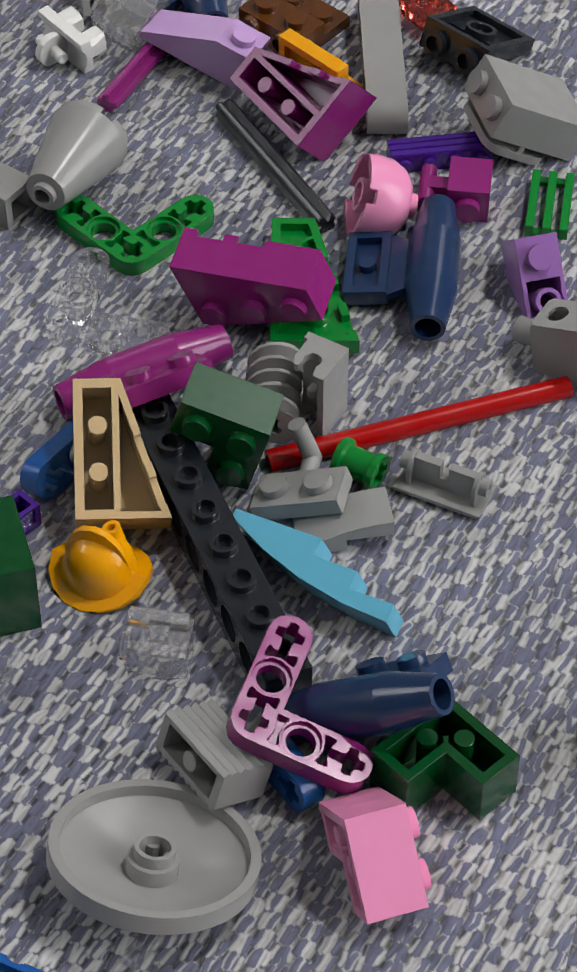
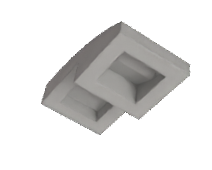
[292,487,395,552]

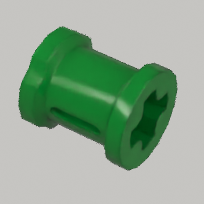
[329,437,391,490]

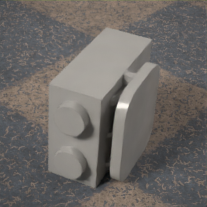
[463,54,577,165]

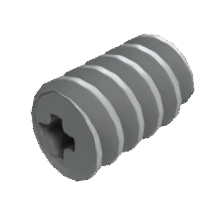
[246,342,303,443]

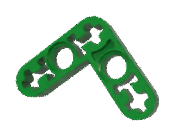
[55,195,214,276]

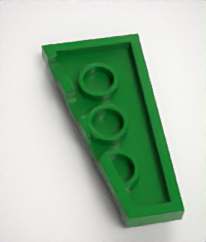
[270,218,360,353]

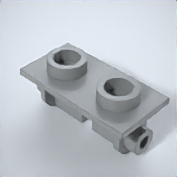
[393,448,497,520]

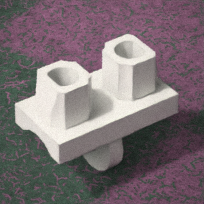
[35,5,107,74]

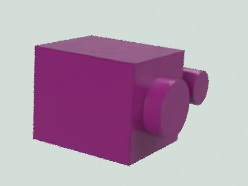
[417,156,493,223]

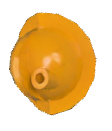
[48,520,154,613]

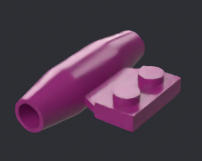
[53,324,233,420]

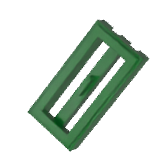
[524,169,575,240]

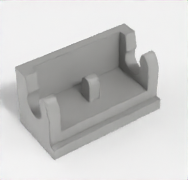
[294,331,349,438]

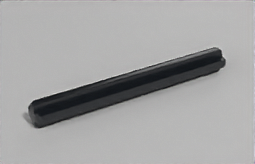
[216,98,336,233]

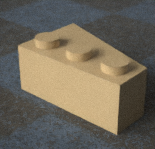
[72,378,172,530]

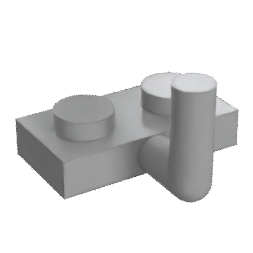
[250,417,353,520]

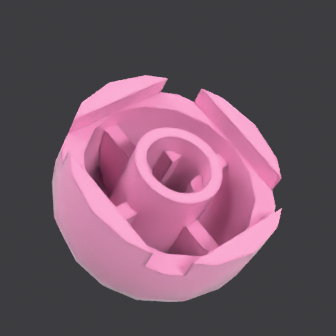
[344,153,418,235]

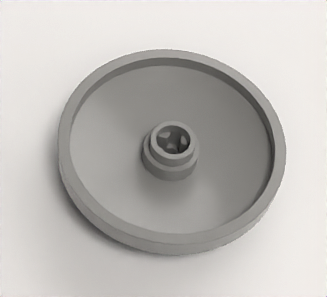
[46,779,262,935]

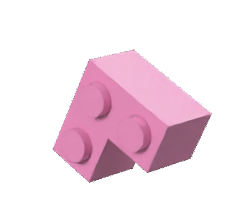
[319,786,432,925]

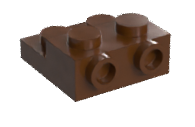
[238,0,350,55]

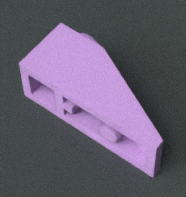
[140,9,270,91]

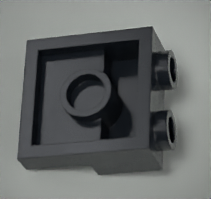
[419,5,535,78]

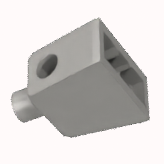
[512,298,577,388]

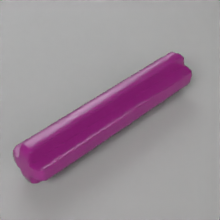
[97,42,167,112]

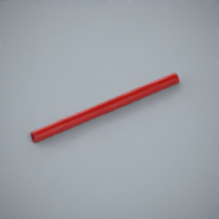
[264,376,573,472]

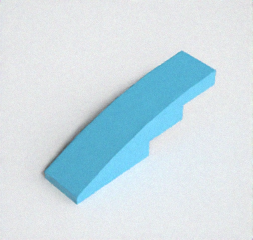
[233,509,404,637]

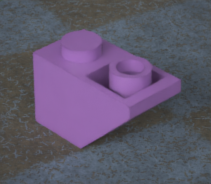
[501,232,568,319]

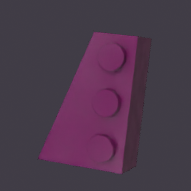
[230,47,377,161]
[169,227,336,325]

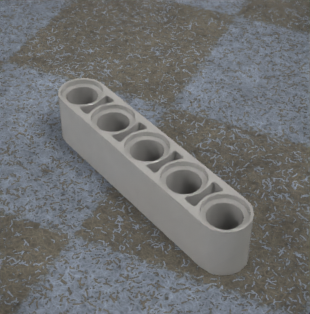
[357,0,408,135]

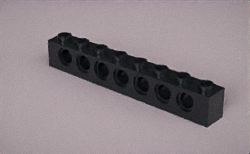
[132,394,312,710]

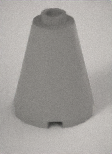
[26,100,128,210]

